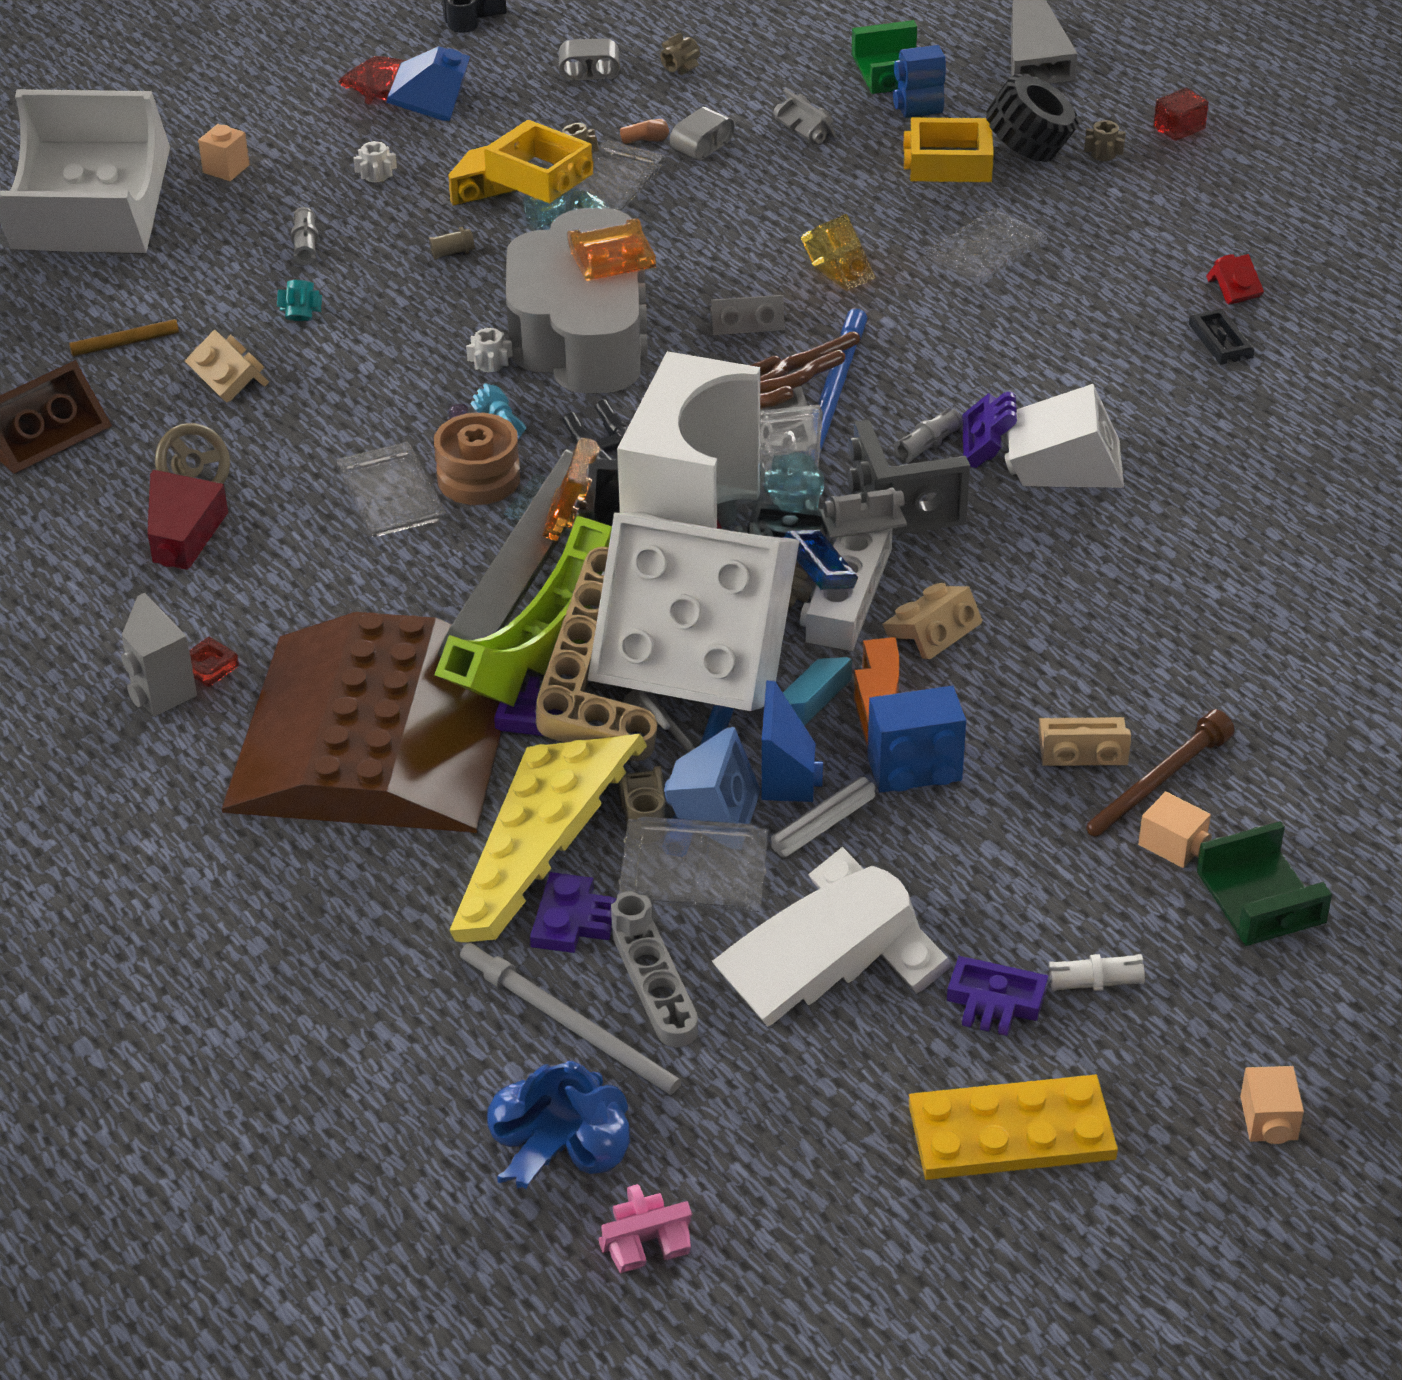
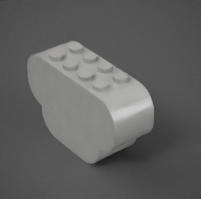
[506,208,648,393]

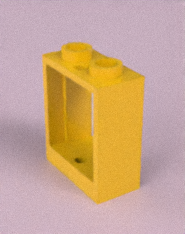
[903,117,994,182]
[484,120,594,204]

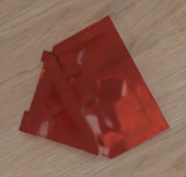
[339,56,407,105]

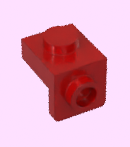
[1206,254,1264,305]

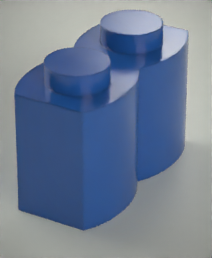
[893,45,946,118]

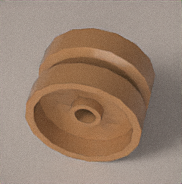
[434,412,520,505]

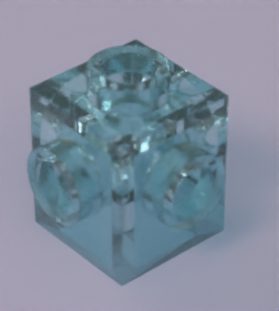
[764,452,824,513]

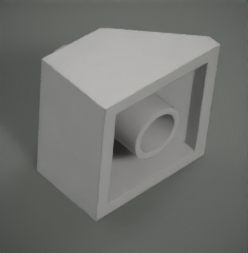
[121,593,197,717]

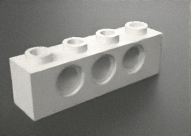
[800,528,893,651]

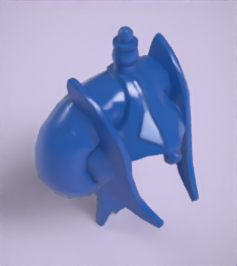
[487,1061,630,1189]

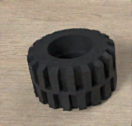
[986,74,1079,162]

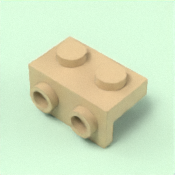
[185,329,269,403]
[883,583,982,659]
[1038,717,1131,766]

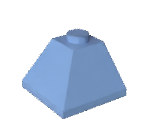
[664,727,761,850]

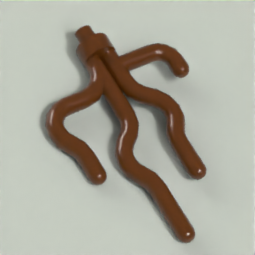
[750,331,860,409]

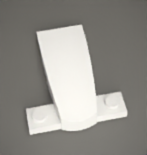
[712,847,952,1027]

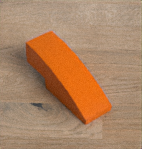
[854,637,899,749]

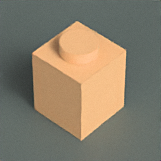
[198,124,250,181]
[1138,791,1212,868]
[1240,1066,1304,1144]

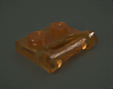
[567,218,656,281]
[542,438,600,541]

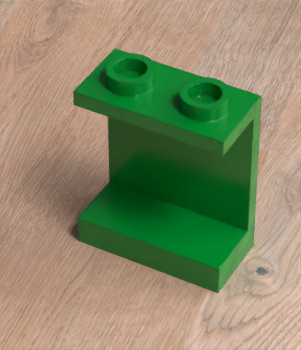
[851,20,918,94]

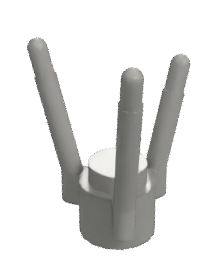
[623,689,695,767]

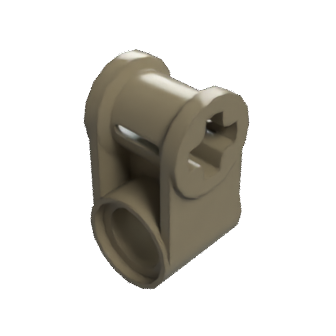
[618,766,666,844]

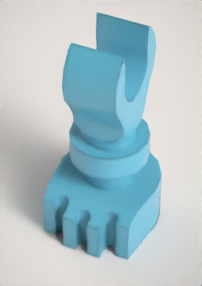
[470,383,526,440]

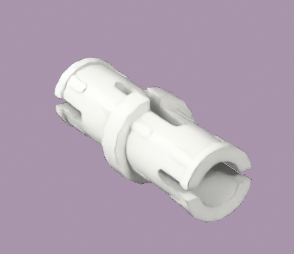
[1049,954,1145,991]

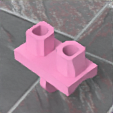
[598,1184,692,1273]

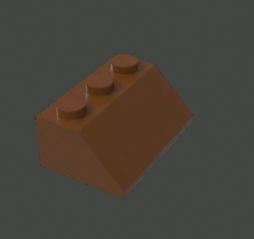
[0,360,112,474]

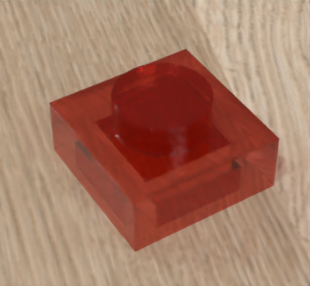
[189,636,239,687]

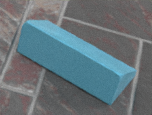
[783,657,852,726]

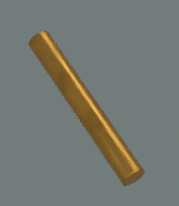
[69,319,179,357]

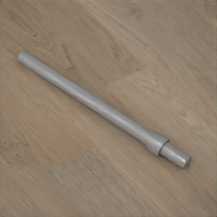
[460,943,681,1096]

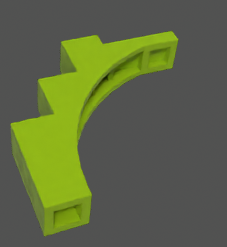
[434,516,612,707]

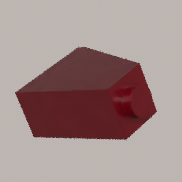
[147,470,228,570]

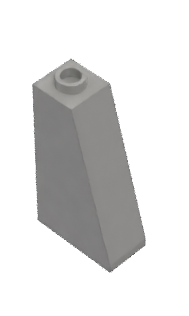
[1011,0,1077,84]

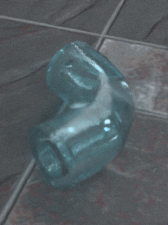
[523,188,610,228]

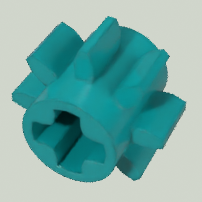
[277,280,322,321]

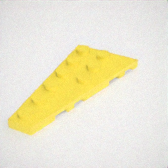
[449,733,647,943]

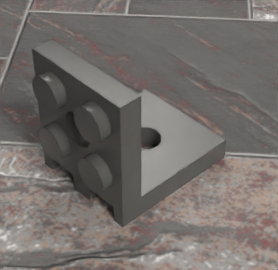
[847,420,970,536]

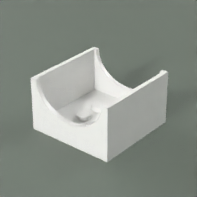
[0,89,170,253]
[617,351,760,528]
[588,512,799,711]

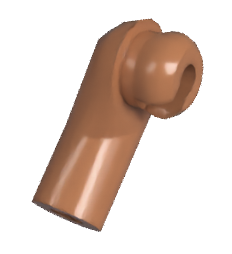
[620,119,669,144]

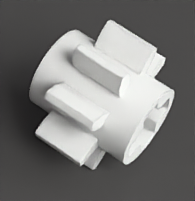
[354,141,397,182]
[466,328,513,372]

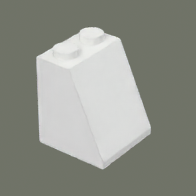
[1004,384,1124,488]

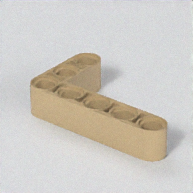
[536,546,657,761]

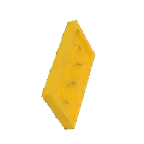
[909,1074,1118,1180]

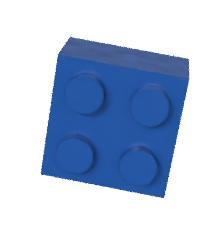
[867,686,966,793]

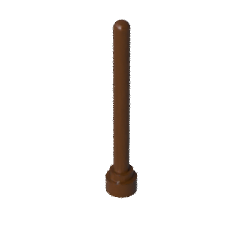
[1086,709,1235,837]

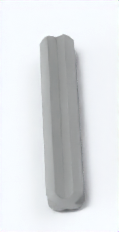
[771,777,875,857]

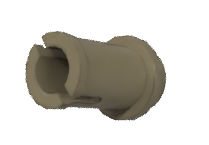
[429,227,475,260]

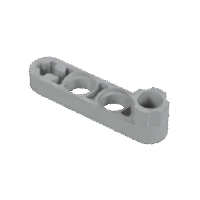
[611,891,698,1047]

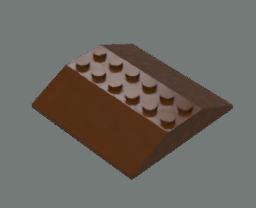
[222,612,502,833]

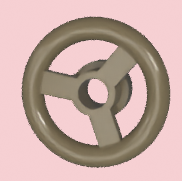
[155,423,230,484]

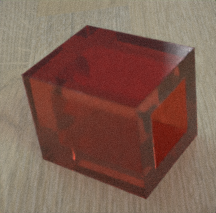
[1153,87,1209,141]

